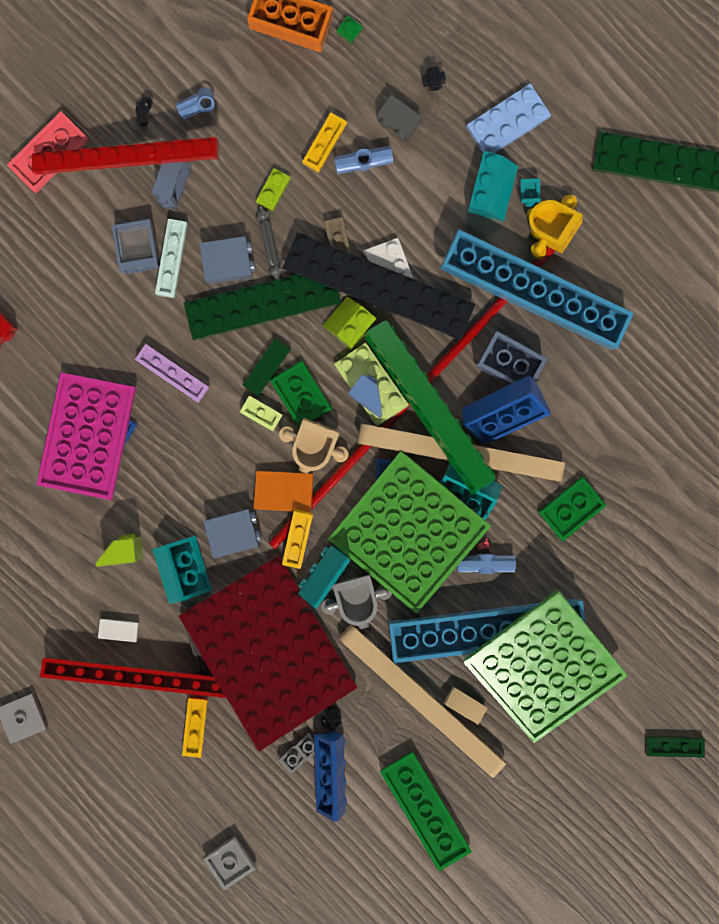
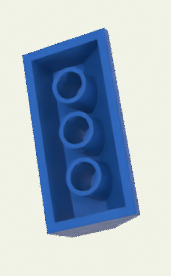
[462,376,551,445]
[314,731,347,822]

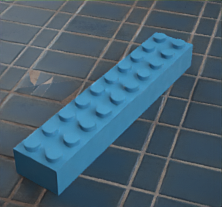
[439,230,634,350]
[389,598,585,663]

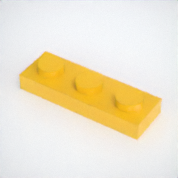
[302,112,347,173]
[282,509,313,569]
[182,697,208,758]

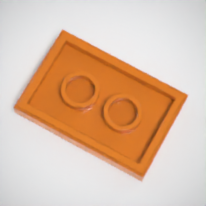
[254,471,314,513]

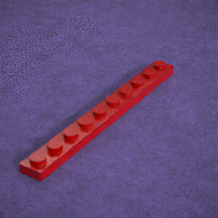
[32,137,219,175]

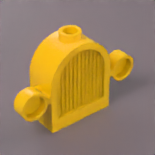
[526,195,583,259]

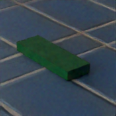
[243,339,291,397]
[645,736,705,758]

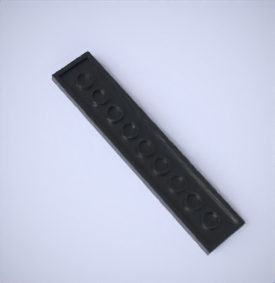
[283,232,476,341]

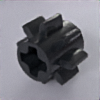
[422,67,446,91]

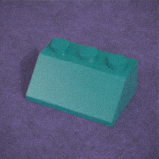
[467,151,519,222]
[440,463,503,520]
[152,536,212,604]
[298,545,350,609]

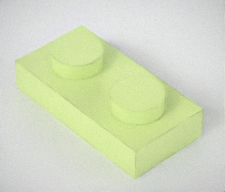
[240,396,283,432]

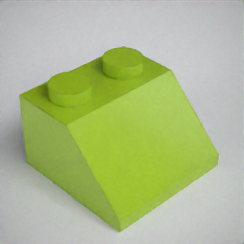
[322,297,376,350]
[96,534,144,566]

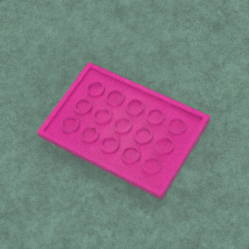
[36,372,136,500]

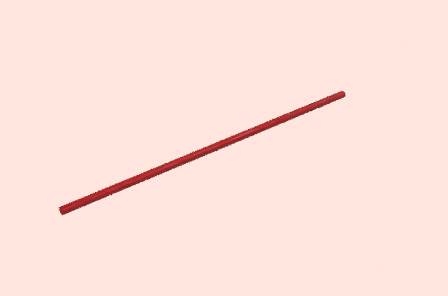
[269,246,556,549]

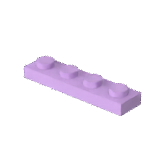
[135,344,210,403]

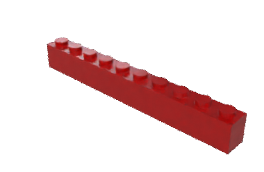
[39,658,226,698]

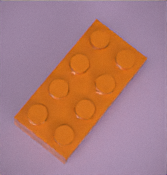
[247,0,333,53]

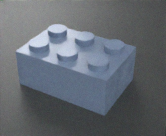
[476,331,548,385]

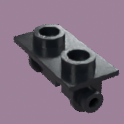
[319,707,342,730]

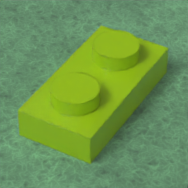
[256,168,291,212]

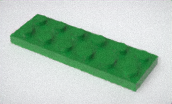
[380,750,472,872]

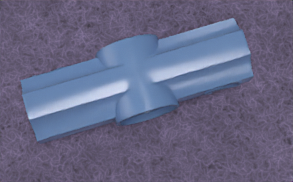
[334,146,393,174]
[457,553,516,574]

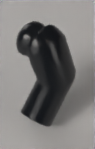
[135,97,153,126]

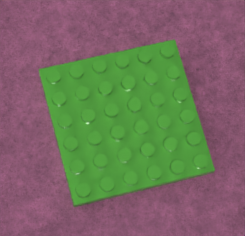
[328,451,491,614]
[463,590,628,743]

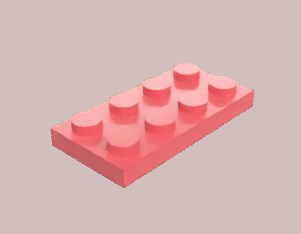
[7,112,90,194]

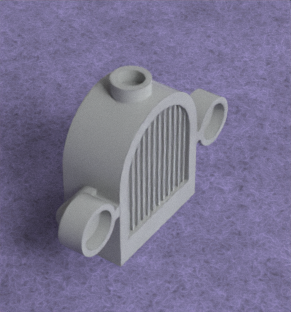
[321,574,392,629]

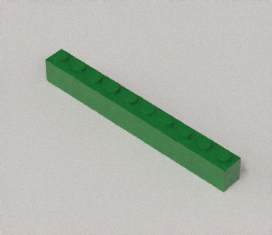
[365,320,496,495]

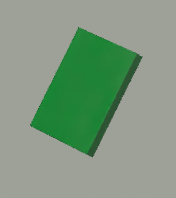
[270,360,332,427]
[538,476,607,542]

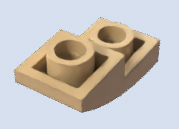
[443,687,488,725]

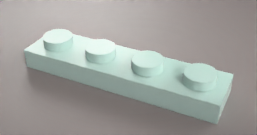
[155,219,188,298]

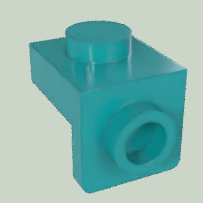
[520,178,541,207]

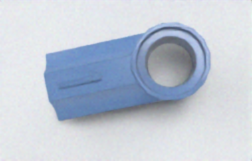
[176,87,215,120]

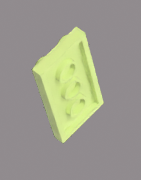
[334,342,409,427]

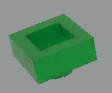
[336,15,363,44]

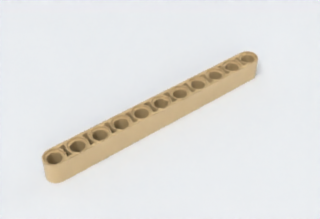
[357,424,565,482]
[338,624,507,778]

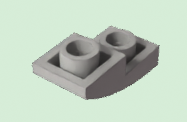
[278,733,315,774]

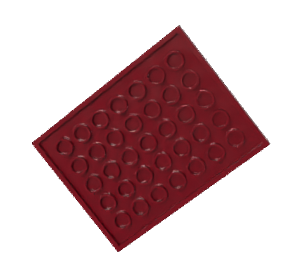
[178,556,357,752]

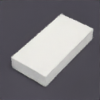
[98,618,139,642]

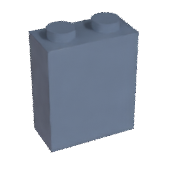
[200,236,255,285]
[203,509,262,559]

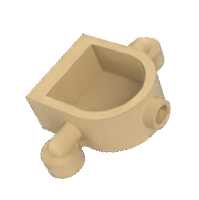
[279,417,348,474]

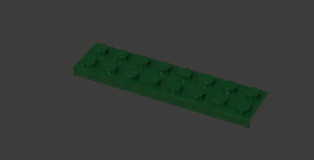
[592,131,719,193]
[184,275,341,341]

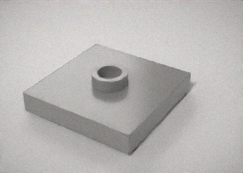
[0,693,48,744]
[203,835,256,890]

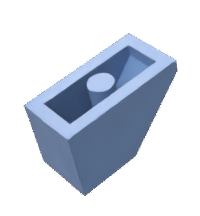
[349,374,383,419]

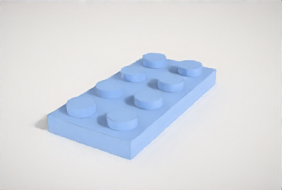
[466,83,551,154]

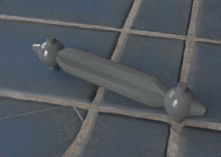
[256,206,283,280]

